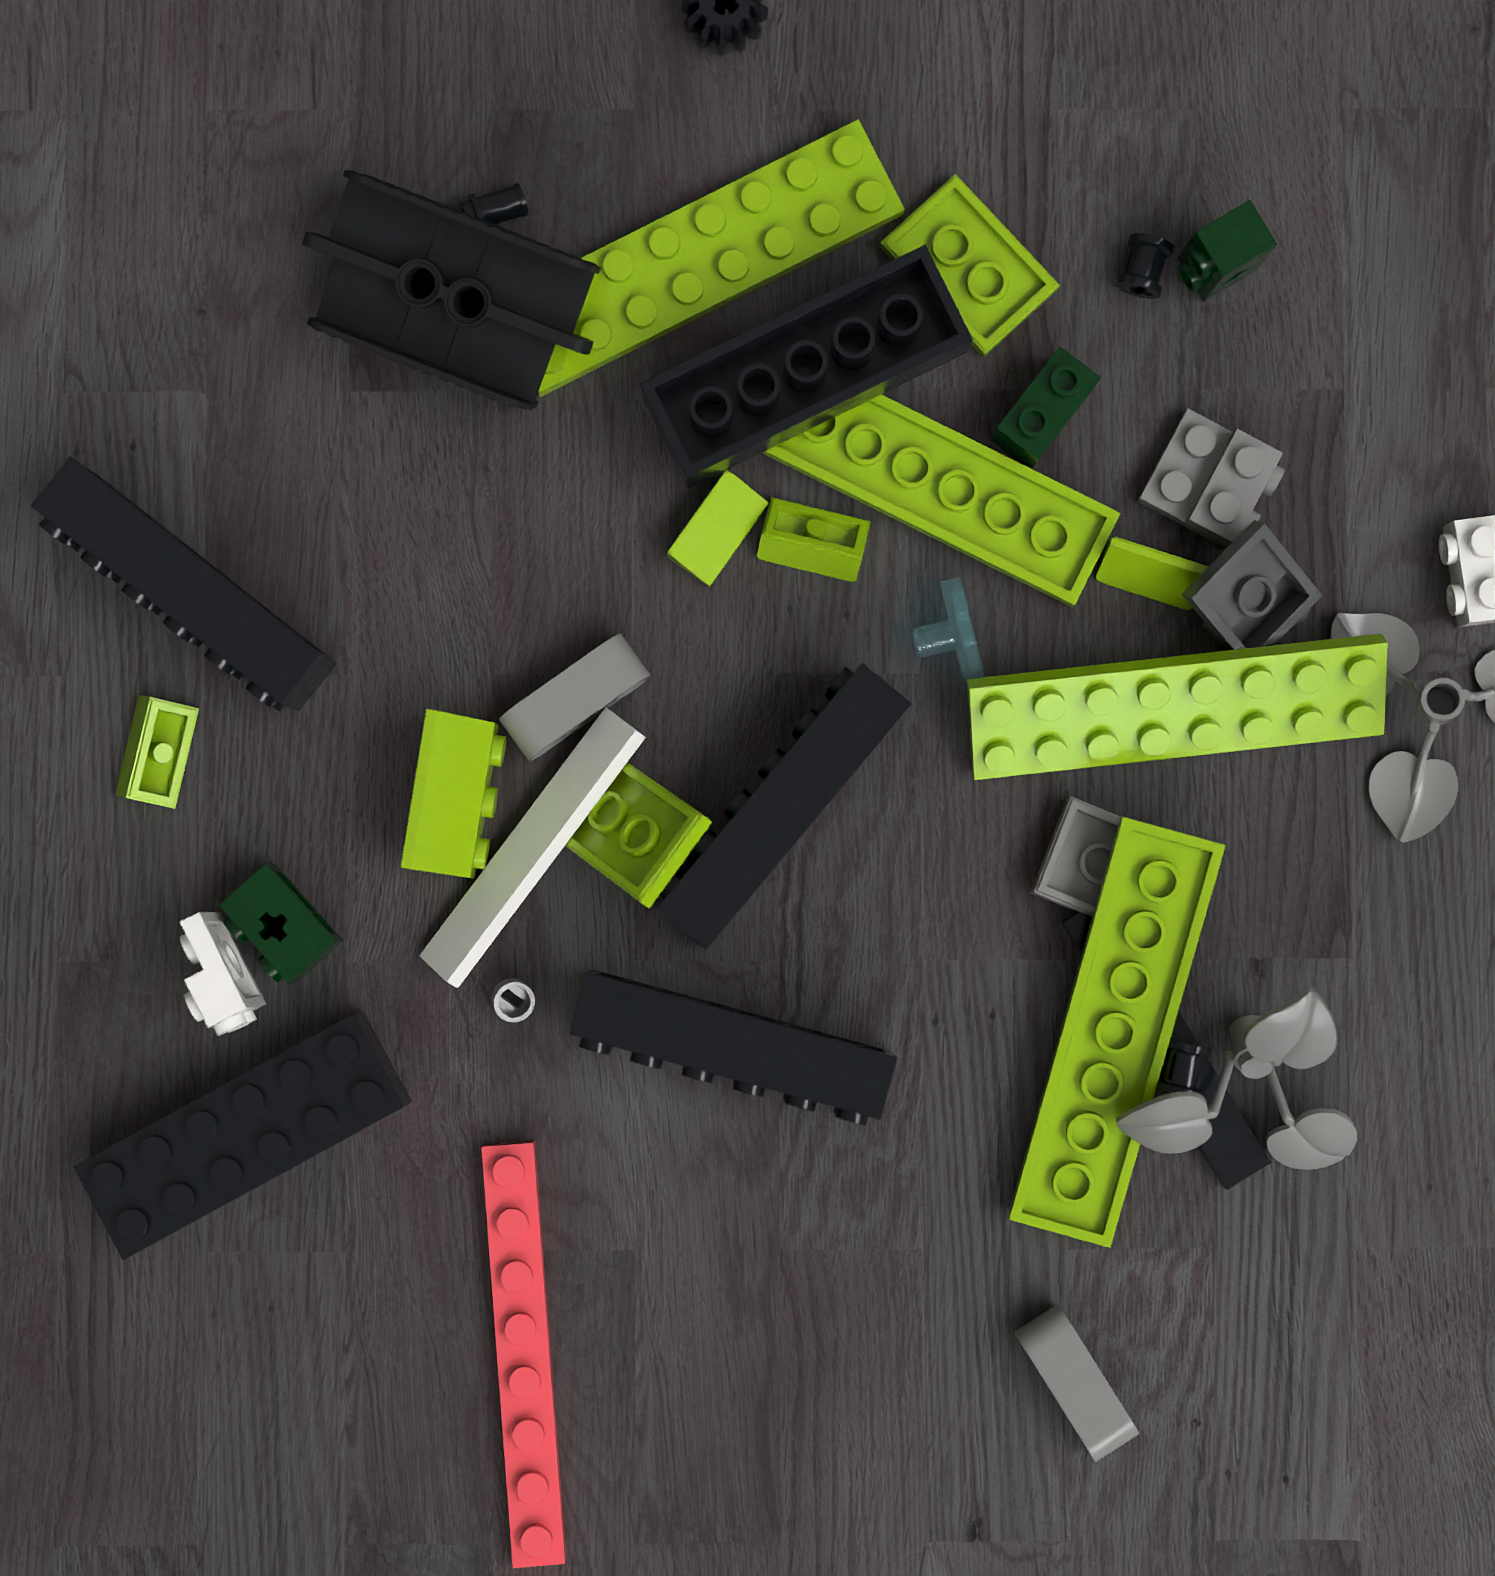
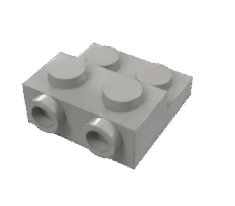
[1137,409,1285,549]

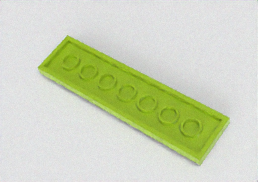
[538,119,905,397]
[762,394,1121,607]
[966,633,1388,780]
[1008,816,1226,1248]

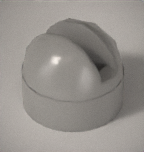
[491,978,535,1023]

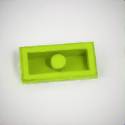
[667,470,769,587]
[757,497,871,582]
[1095,536,1209,610]
[116,695,199,809]

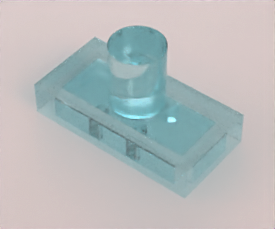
[912,577,985,686]

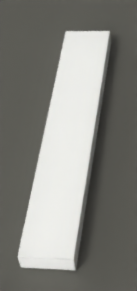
[419,707,646,988]

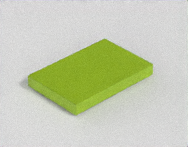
[880,174,1060,358]
[565,762,712,909]

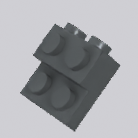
[1181,520,1323,651]

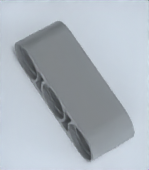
[499,633,651,762]
[1014,1304,1140,1462]

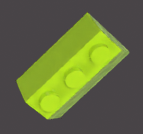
[401,709,506,879]

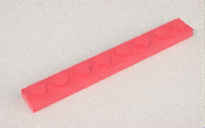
[481,1141,566,1568]

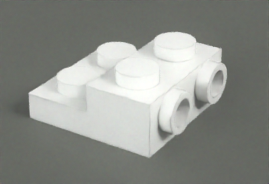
[1439,515,1495,627]
[180,912,266,1036]

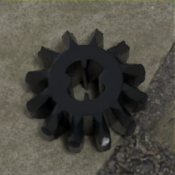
[681,0,768,56]

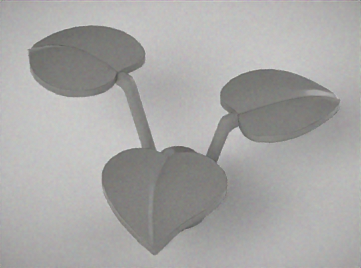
[1330,613,1495,843]
[1116,987,1357,1170]

